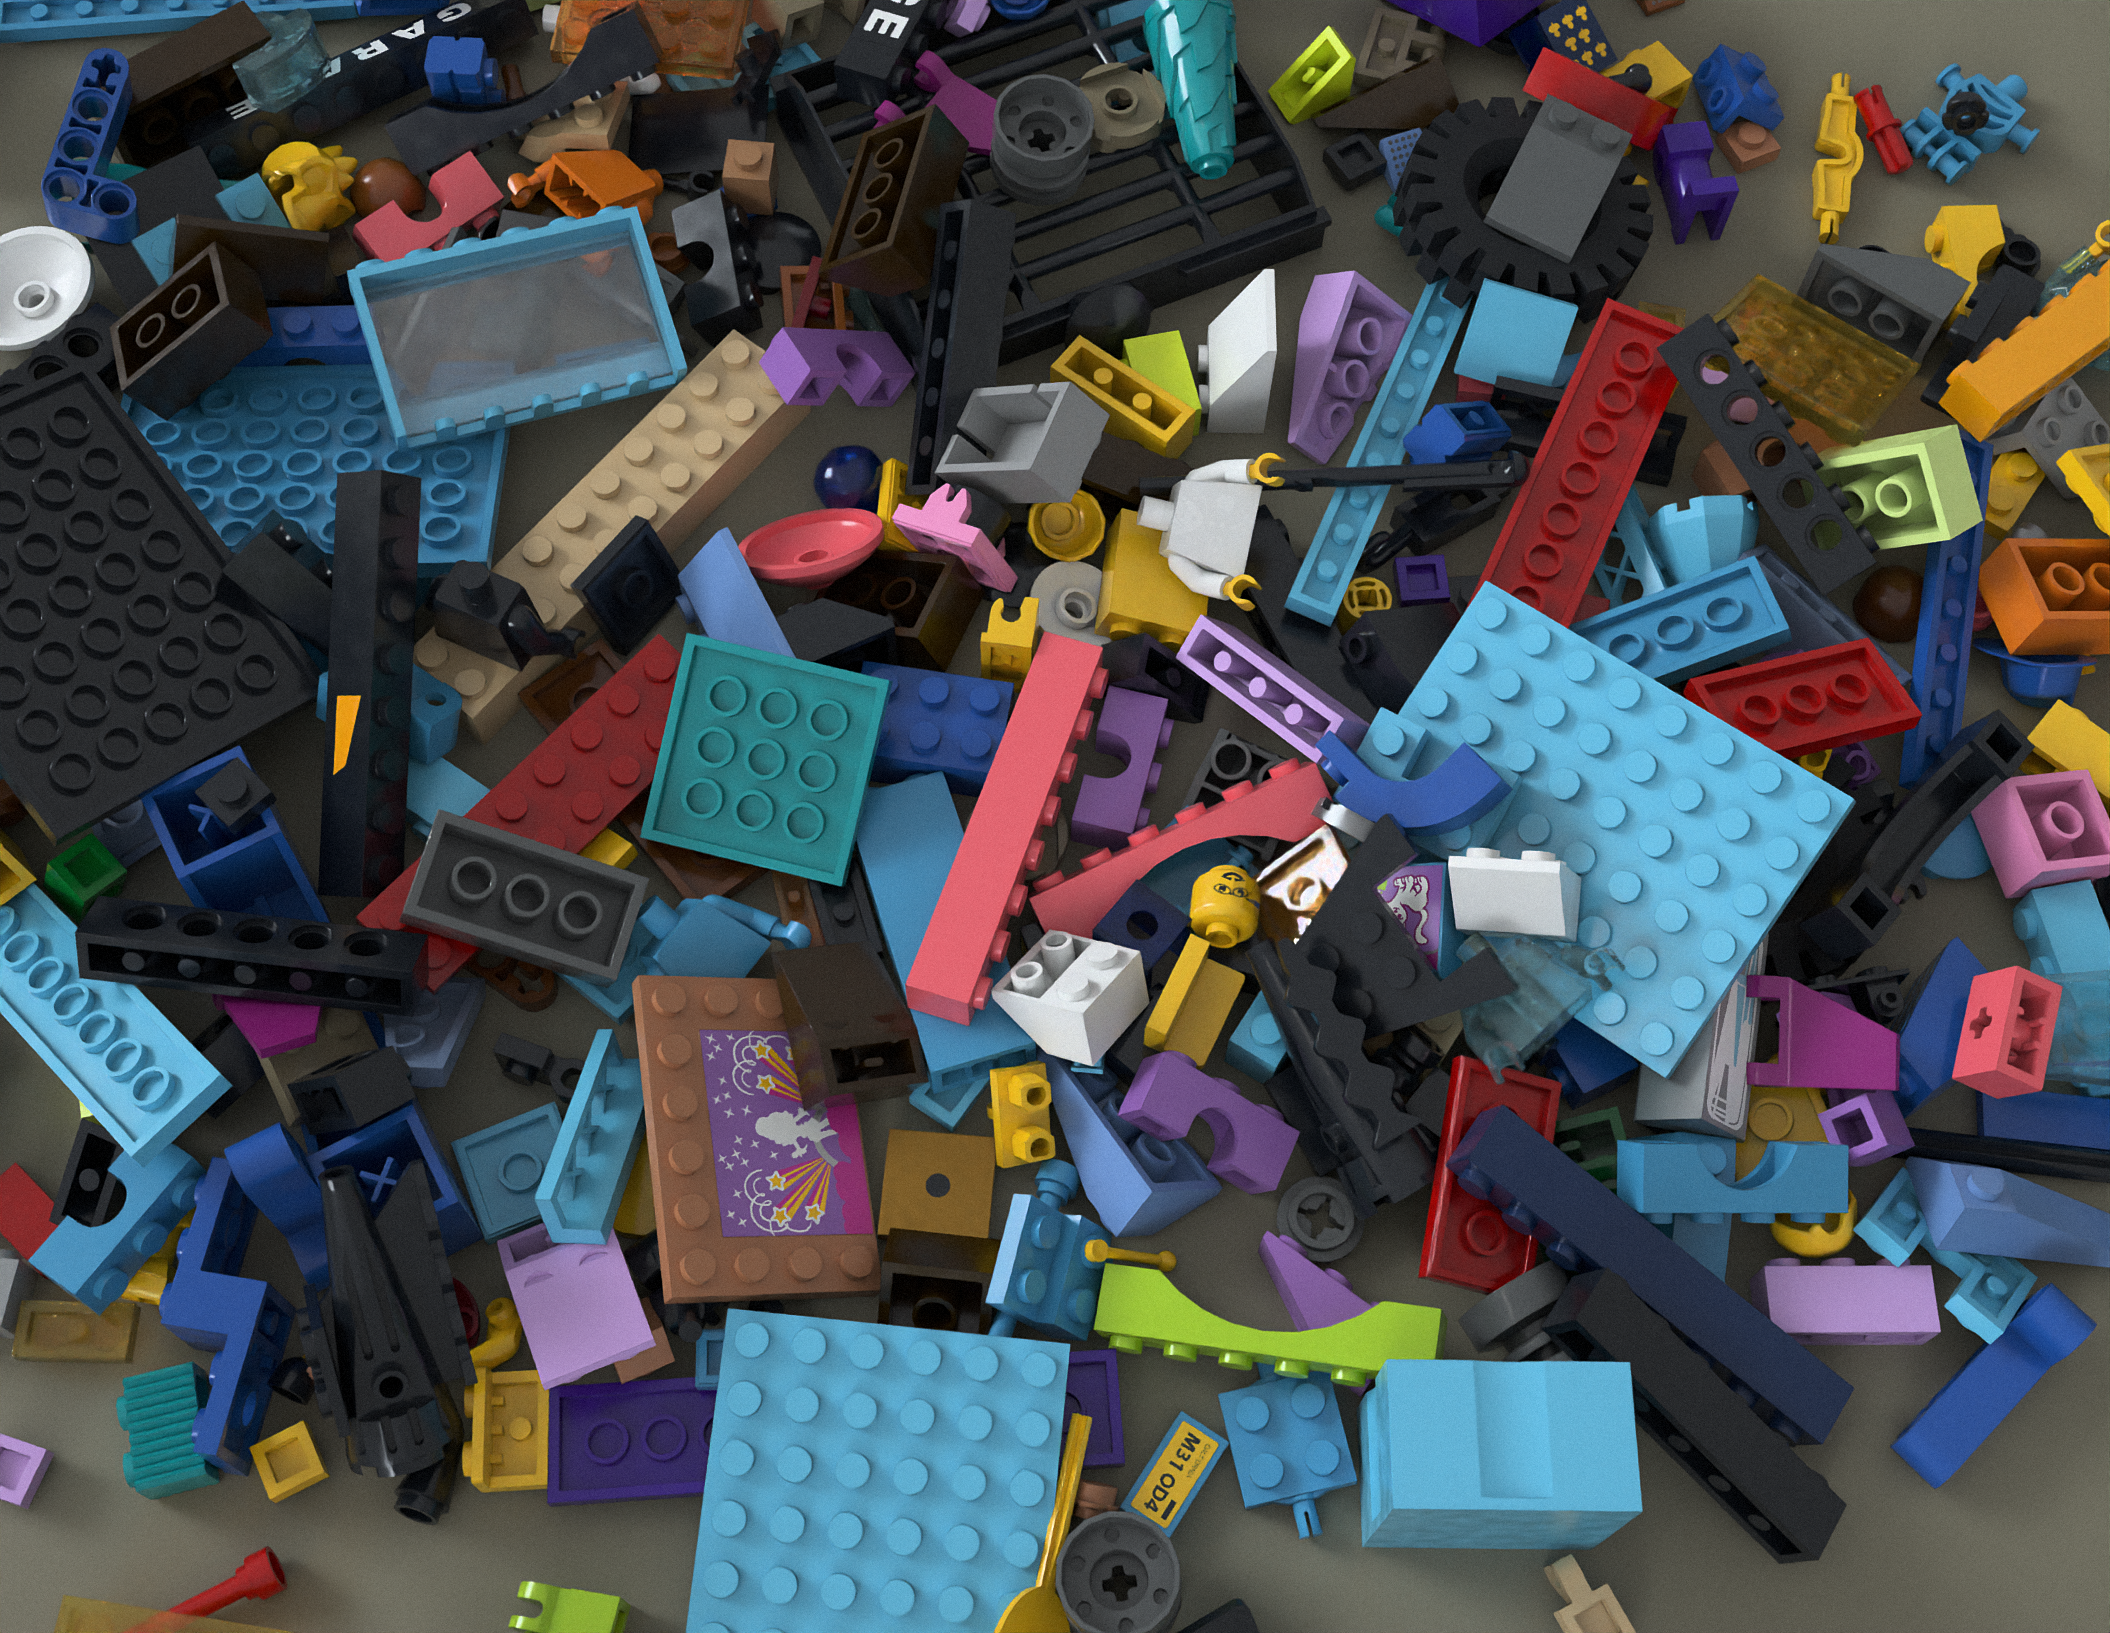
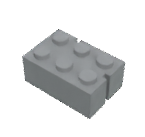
[935,381,1110,504]

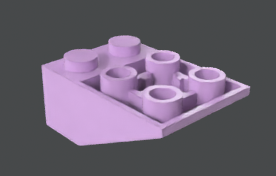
[496,1223,656,1390]

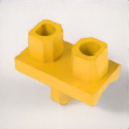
[986,1060,1056,1168]

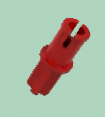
[1853,85,1913,175]

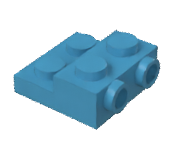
[985,1194,1113,1341]

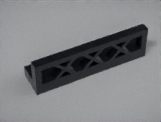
[1489,375,1688,487]

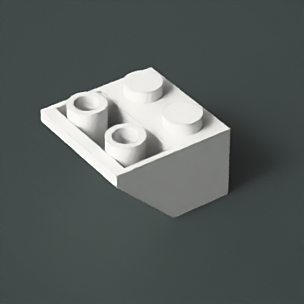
[1448,848,1581,943]
[991,929,1150,1066]

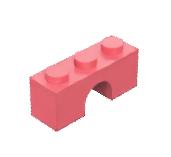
[352,151,504,262]

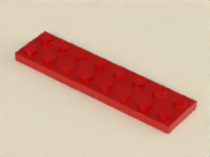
[1464,298,1685,628]
[356,634,682,995]

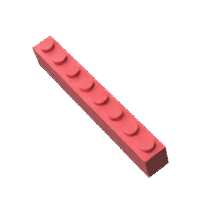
[905,631,1109,1026]

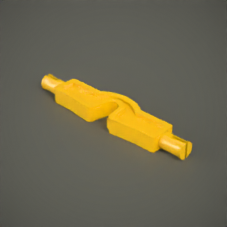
[1812,73,1864,245]

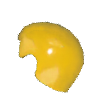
[1027,489,1106,563]
[1769,1189,1857,1258]

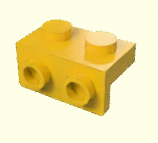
[462,1366,549,1493]

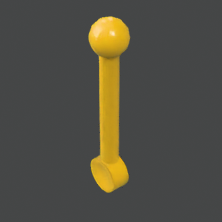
[1084,1239,1177,1272]

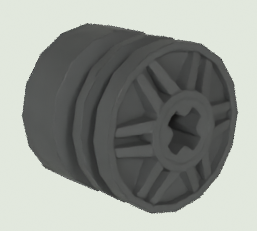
[990,74,1095,206]
[1458,1260,1573,1362]
[1055,1511,1182,1633]

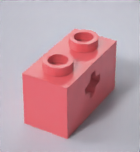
[1951,965,2063,1099]

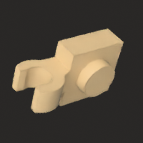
[1543,1554,1636,1633]

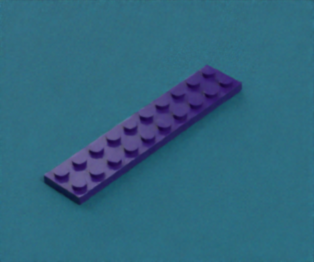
[547,1349,1125,1507]

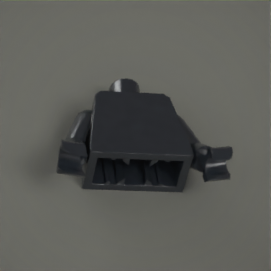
[424,560,586,672]

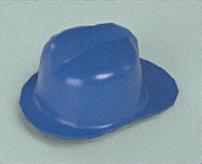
[1972,637,2097,709]

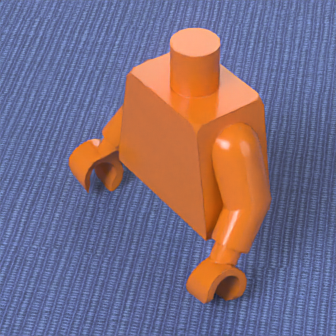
[508,149,664,278]

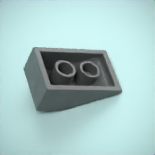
[1483,94,1633,264]
[1791,244,1971,375]

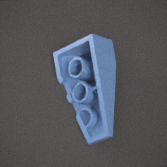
[1036,1043,1223,1238]
[1905,1156,2110,1268]

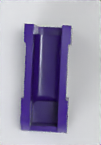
[1652,121,1739,245]

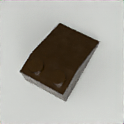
[813,550,985,673]

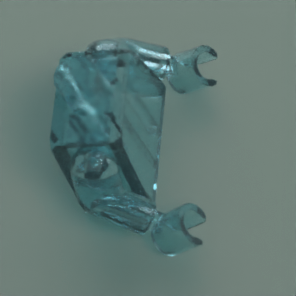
[1456,932,1626,1085]

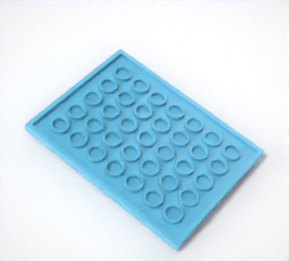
[1313,580,1856,1080]

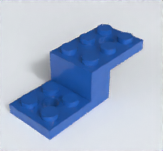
[159,1156,296,1477]

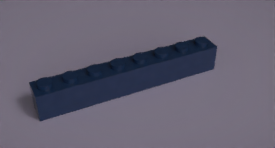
[1445,1105,1855,1447]

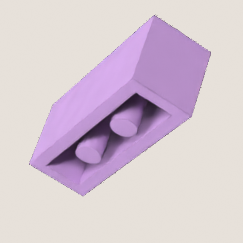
[1749,1258,1941,1345]

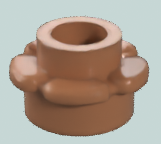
[1072,1478,1120,1519]

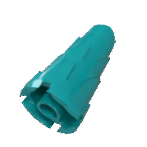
[1142,0,1238,180]

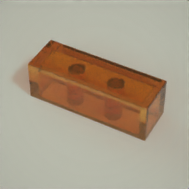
[771,870,823,948]

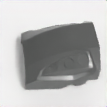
[1179,727,1289,862]

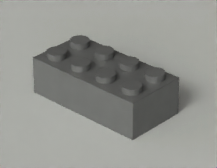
[399,809,649,988]

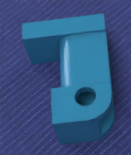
[316,663,462,765]

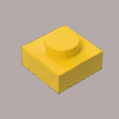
[249,1420,330,1503]

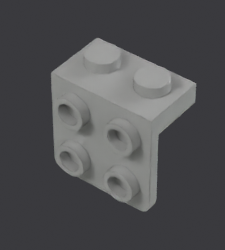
[1984,377,2110,499]

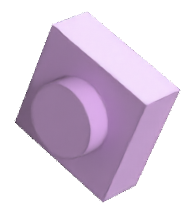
[943,0,990,38]
[0,1433,54,1509]

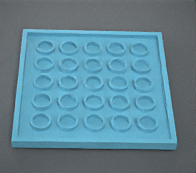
[686,1308,1070,1633]

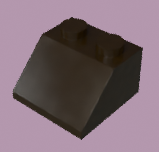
[877,1228,1001,1335]

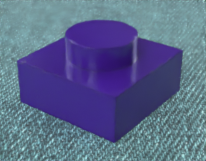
[1392,554,1451,608]

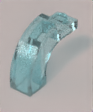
[232,8,331,113]

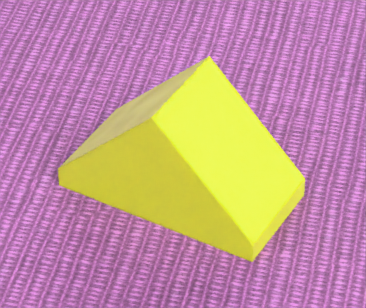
[1267,25,1356,125]

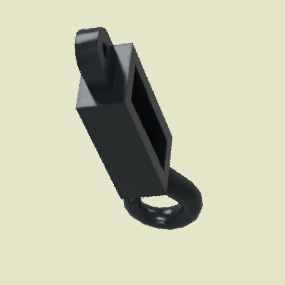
[1355,487,1513,573]

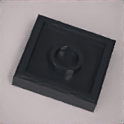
[570,515,682,656]

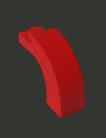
[1522,47,1678,151]

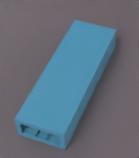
[854,771,1036,1094]

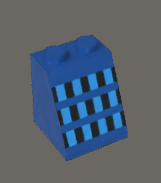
[1889,936,1989,1120]

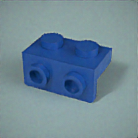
[1692,43,1785,134]

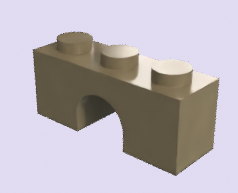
[751,0,870,50]

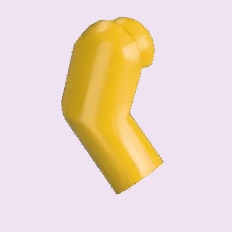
[470,1297,523,1370]

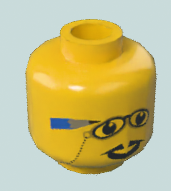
[1189,865,1261,948]

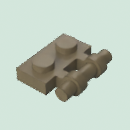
[1353,6,1447,88]

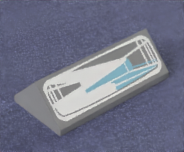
[1633,934,1769,1144]

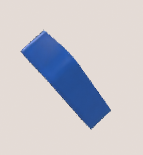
[41,48,140,244]
[224,1122,330,1293]
[1890,1282,2097,1489]

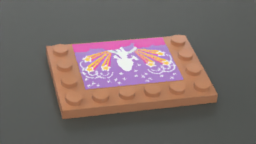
[632,975,881,1304]

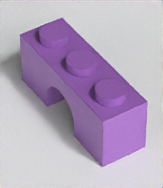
[759,327,916,407]
[1070,685,1175,852]
[1775,992,1915,1167]
[1117,1050,1300,1195]

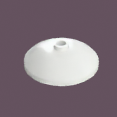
[0,226,95,351]

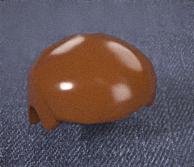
[350,157,427,219]

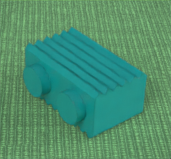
[116,1361,220,1500]

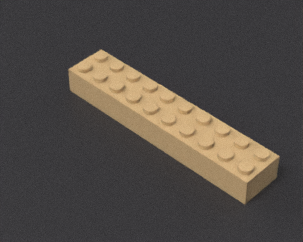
[413,329,811,746]

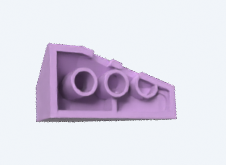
[1288,271,1413,465]

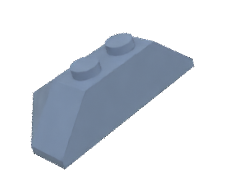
[1738,543,1913,687]

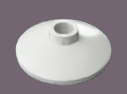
[1029,561,1113,647]

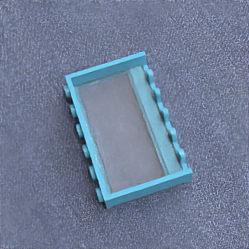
[347,206,687,453]

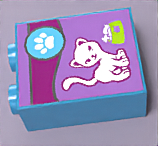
[1346,862,1464,979]

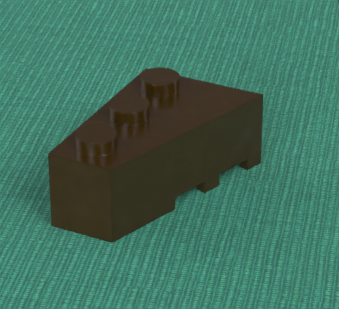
[1026,431,1195,520]

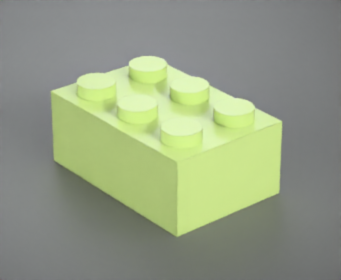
[1800,424,1983,550]

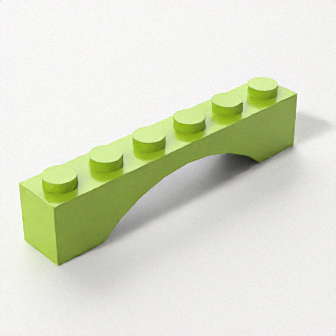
[1093,1263,1448,1387]

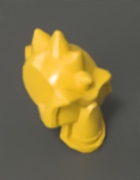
[261,141,358,232]

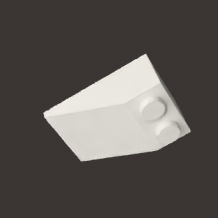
[1197,269,1277,434]

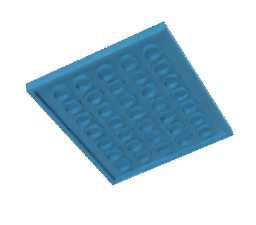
[120,361,518,578]

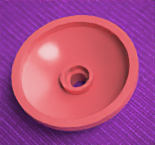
[738,508,884,590]

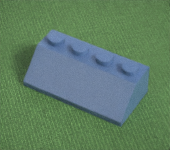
[675,527,796,658]

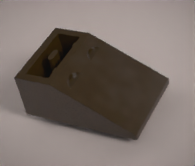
[771,941,929,1111]

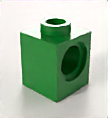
[43,832,127,924]

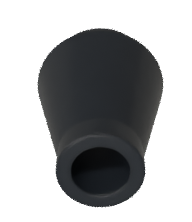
[394,1437,464,1525]

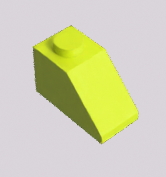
[1119,330,1202,436]

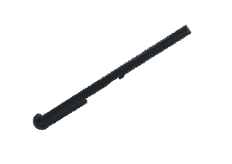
[1139,450,1530,497]

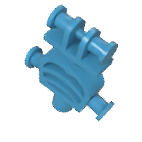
[1900,63,2040,186]

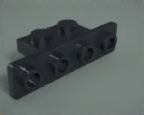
[1920,265,2045,420]

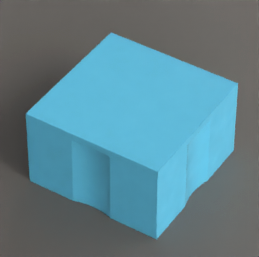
[1357,1359,1643,1550]

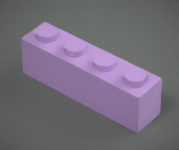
[1175,614,1371,764]

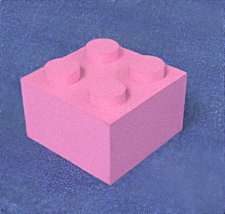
[1971,769,2110,899]

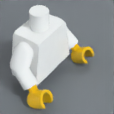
[1137,453,1286,611]

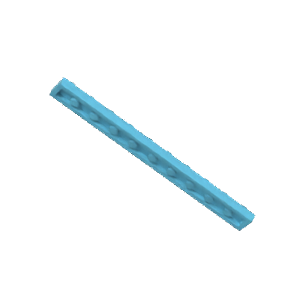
[1284,276,1473,627]

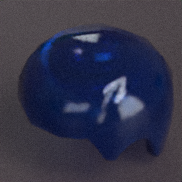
[813,445,883,514]

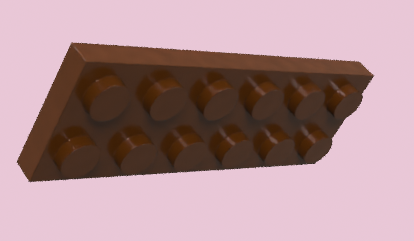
[518,638,771,900]

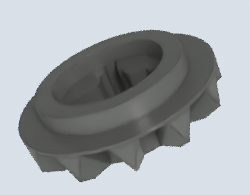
[1276,1176,1365,1265]

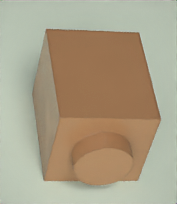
[722,139,779,215]

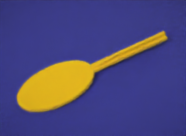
[994,1413,1093,1633]

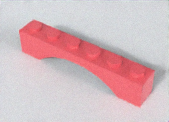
[1026,757,1333,939]

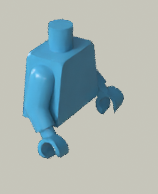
[636,894,811,978]

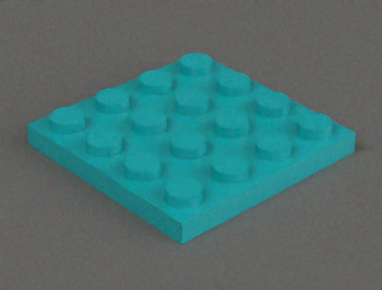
[640,633,893,887]

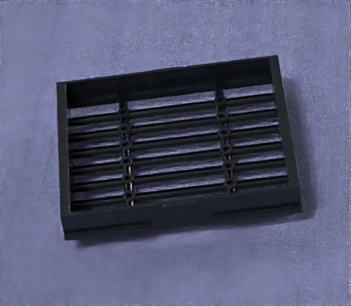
[769,0,1332,394]

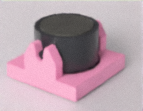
[892,483,1018,593]

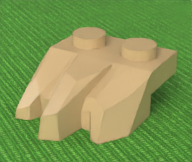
[515,81,630,163]

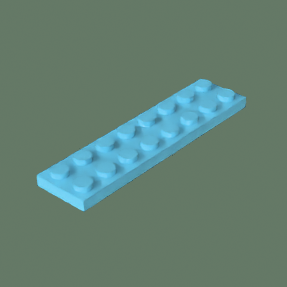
[0,882,233,1168]

